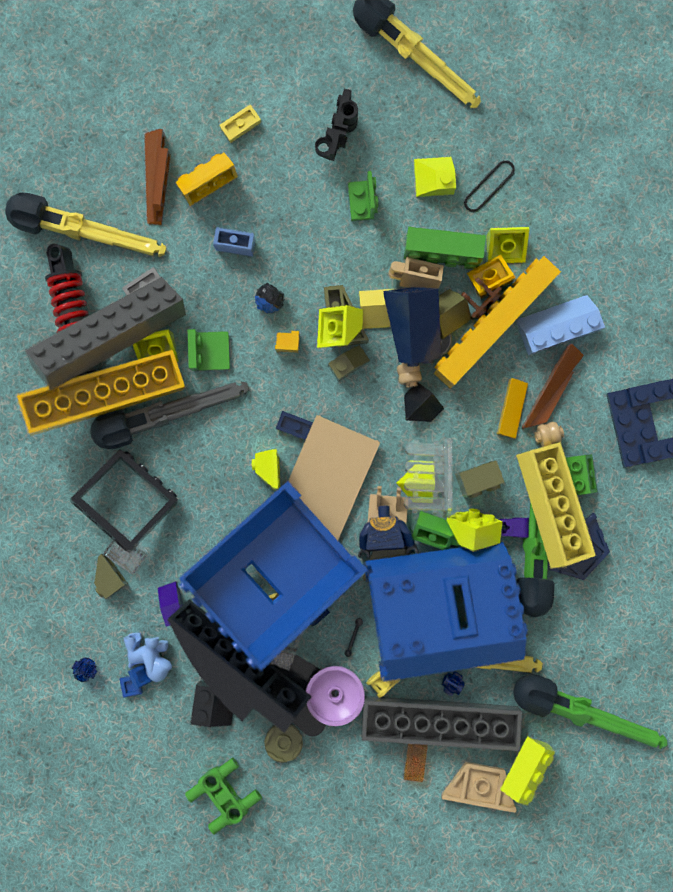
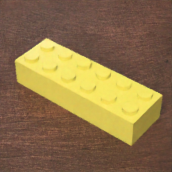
[516,442,596,568]

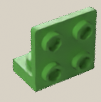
[348,171,378,221]
[188,329,230,371]
[566,454,597,495]

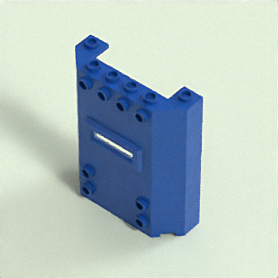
[178,481,367,670]
[363,542,528,682]

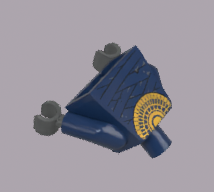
[358,506,418,559]

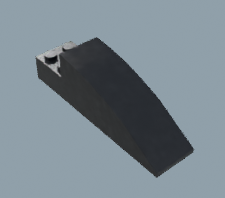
[167,599,312,733]

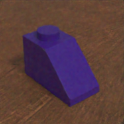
[158,582,183,627]

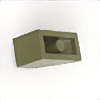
[328,345,370,382]
[94,553,128,599]

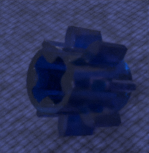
[71,657,97,682]
[441,671,465,697]

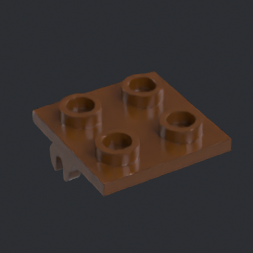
[461,277,501,320]

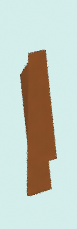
[144,129,171,226]
[521,344,584,429]

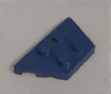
[547,513,610,580]

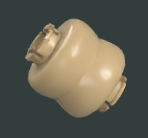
[396,363,422,388]
[534,422,564,447]

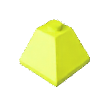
[414,157,456,197]
[317,305,363,348]
[252,449,281,492]

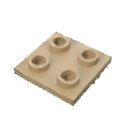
[368,486,408,523]

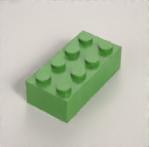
[403,227,486,269]

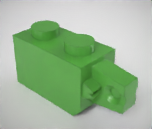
[412,511,463,550]

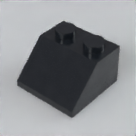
[190,681,233,727]

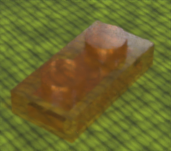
[403,744,428,782]

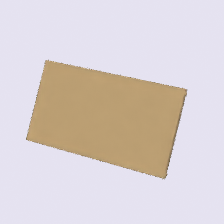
[288,415,380,540]

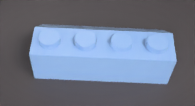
[515,295,605,356]

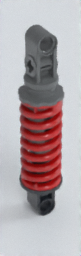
[45,243,96,379]

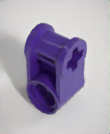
[498,518,529,537]

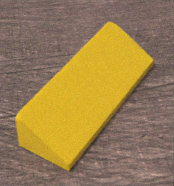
[497,378,528,439]

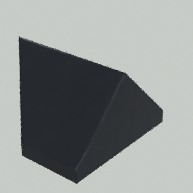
[404,382,444,422]

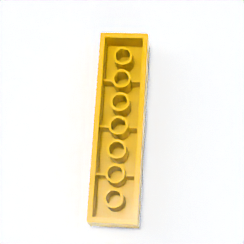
[434,256,561,389]
[16,350,185,436]

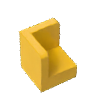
[275,331,300,353]

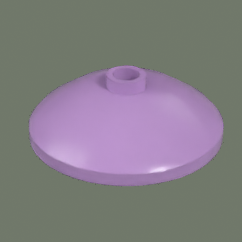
[306,666,365,726]

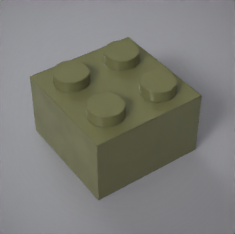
[455,460,505,498]

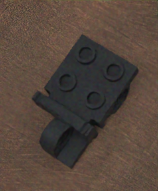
[315,88,358,161]

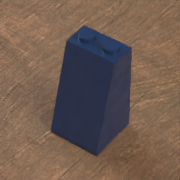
[383,287,441,367]

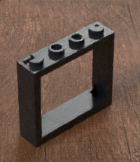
[70,449,178,554]

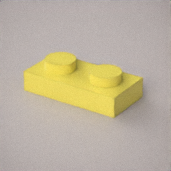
[219,104,261,143]

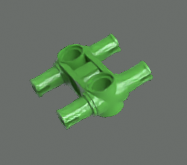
[185,757,262,835]

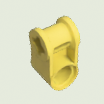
[366,671,400,698]

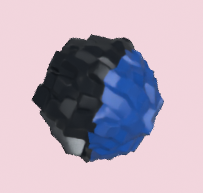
[255,283,285,314]

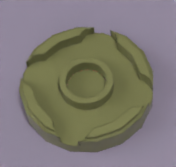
[264,724,303,763]

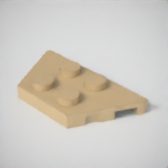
[441,761,516,813]

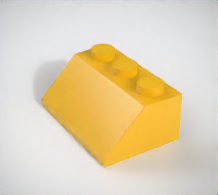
[176,153,238,206]

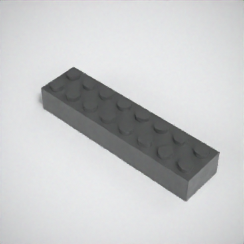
[25,277,186,390]
[361,696,522,751]

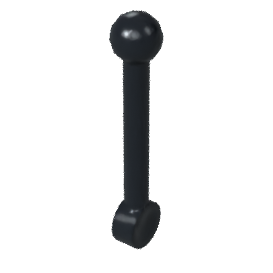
[344,618,363,657]

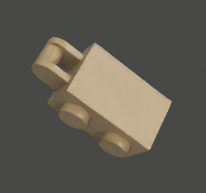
[388,257,444,288]

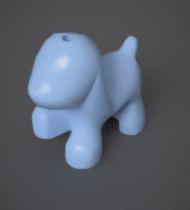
[123,633,172,682]

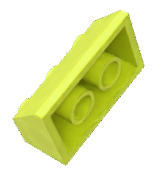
[500,736,555,805]

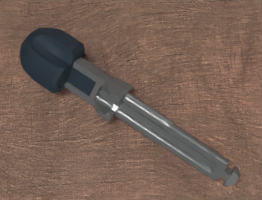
[90,381,249,449]

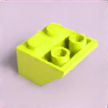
[447,508,502,551]

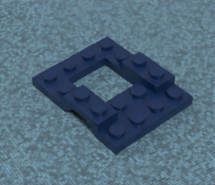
[606,379,673,468]

